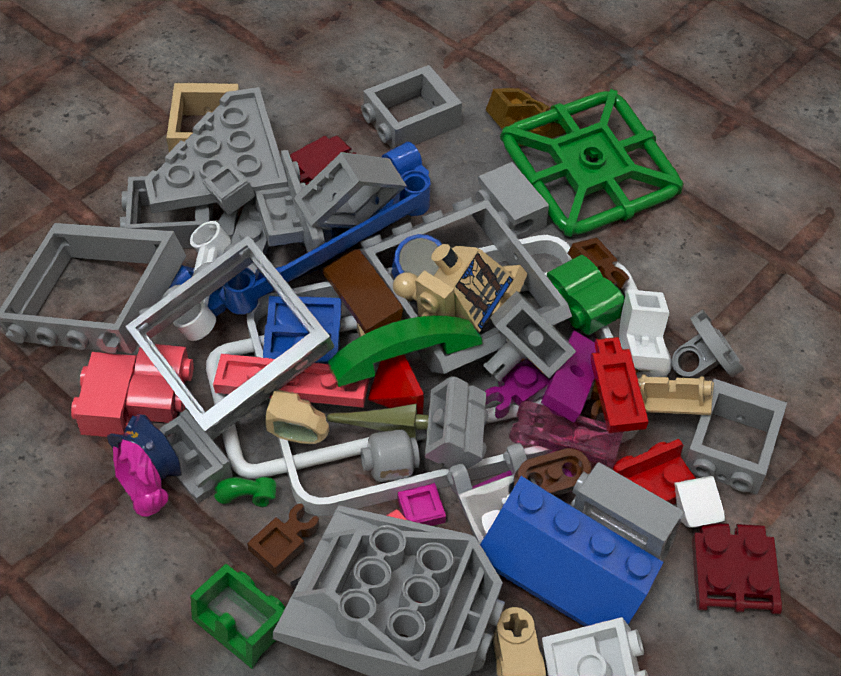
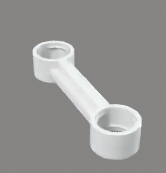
[173,221,231,341]

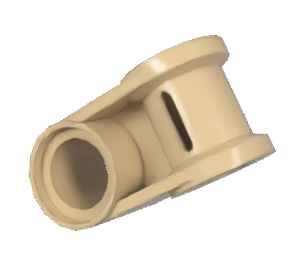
[493,607,546,676]

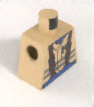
[431,244,514,332]

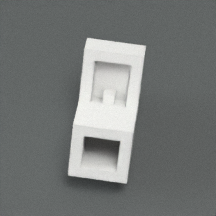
[619,289,669,371]

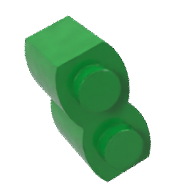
[547,255,625,335]

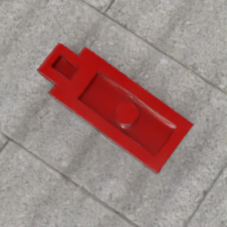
[591,337,649,434]

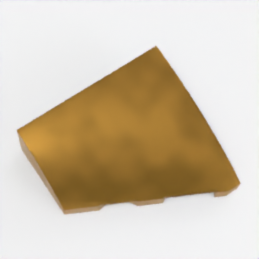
[486,88,566,146]

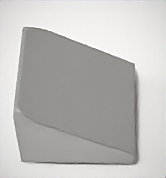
[202,161,255,215]

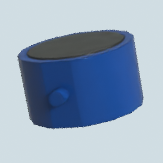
[392,234,442,279]

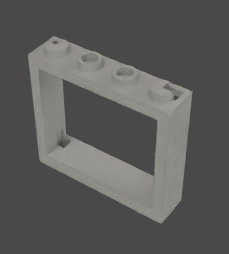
[0,223,186,354]
[125,235,334,440]

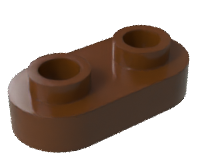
[514,448,591,496]

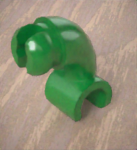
[214,477,276,507]

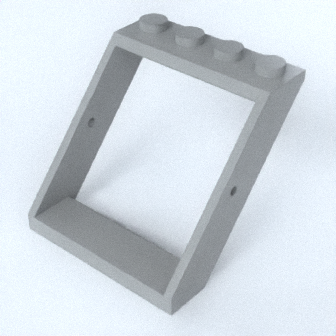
[359,197,572,374]

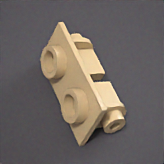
[637,374,714,415]

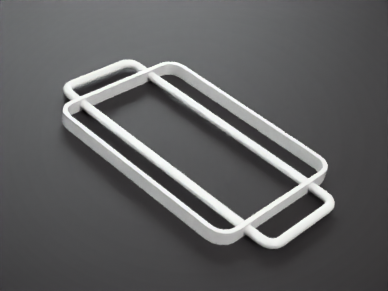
[206,235,672,516]

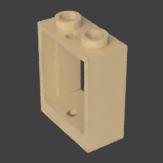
[166,83,239,152]

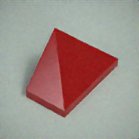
[367,354,424,414]

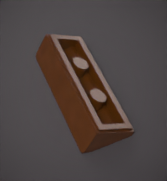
[323,249,403,334]

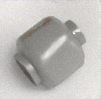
[361,430,420,483]

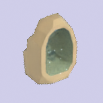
[266,390,329,444]

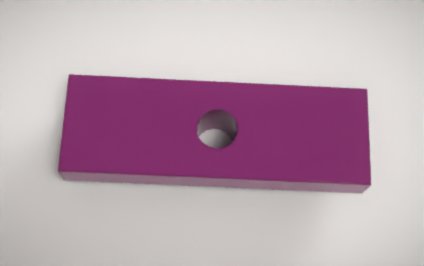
[541,331,596,422]

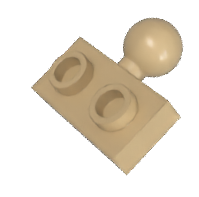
[393,270,455,317]

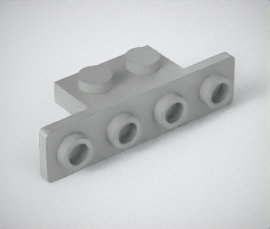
[254,150,324,252]

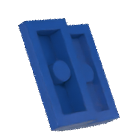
[263,296,342,364]

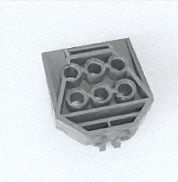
[273,505,505,676]

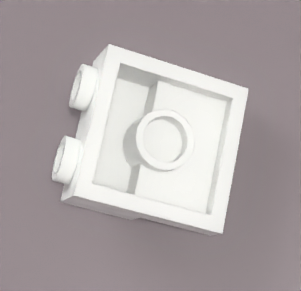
[542,617,648,676]

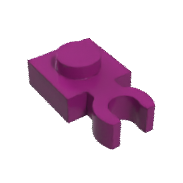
[485,359,550,419]

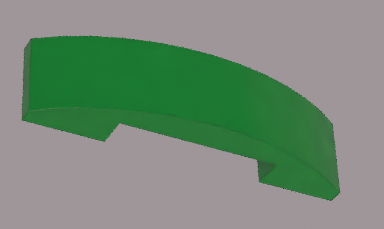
[328,315,483,387]

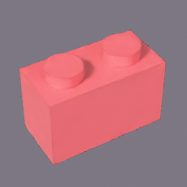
[71,352,137,437]

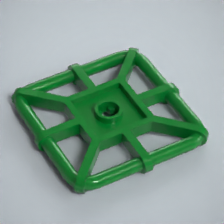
[500,89,684,237]

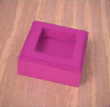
[397,483,446,526]

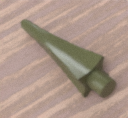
[327,404,429,439]

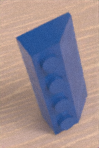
[480,476,663,627]

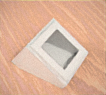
[674,476,725,527]

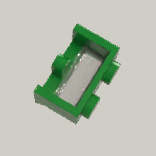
[190,564,285,669]

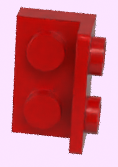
[612,439,696,505]

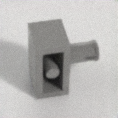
[484,291,576,382]

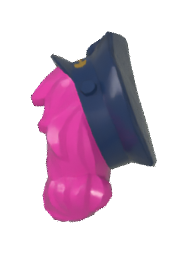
[107,414,182,517]

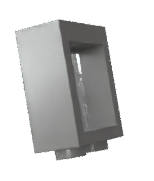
[570,462,684,561]

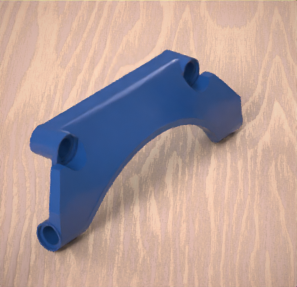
[169,141,431,316]

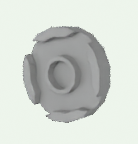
[672,310,745,378]

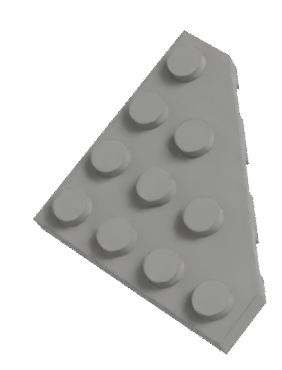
[145,87,288,213]

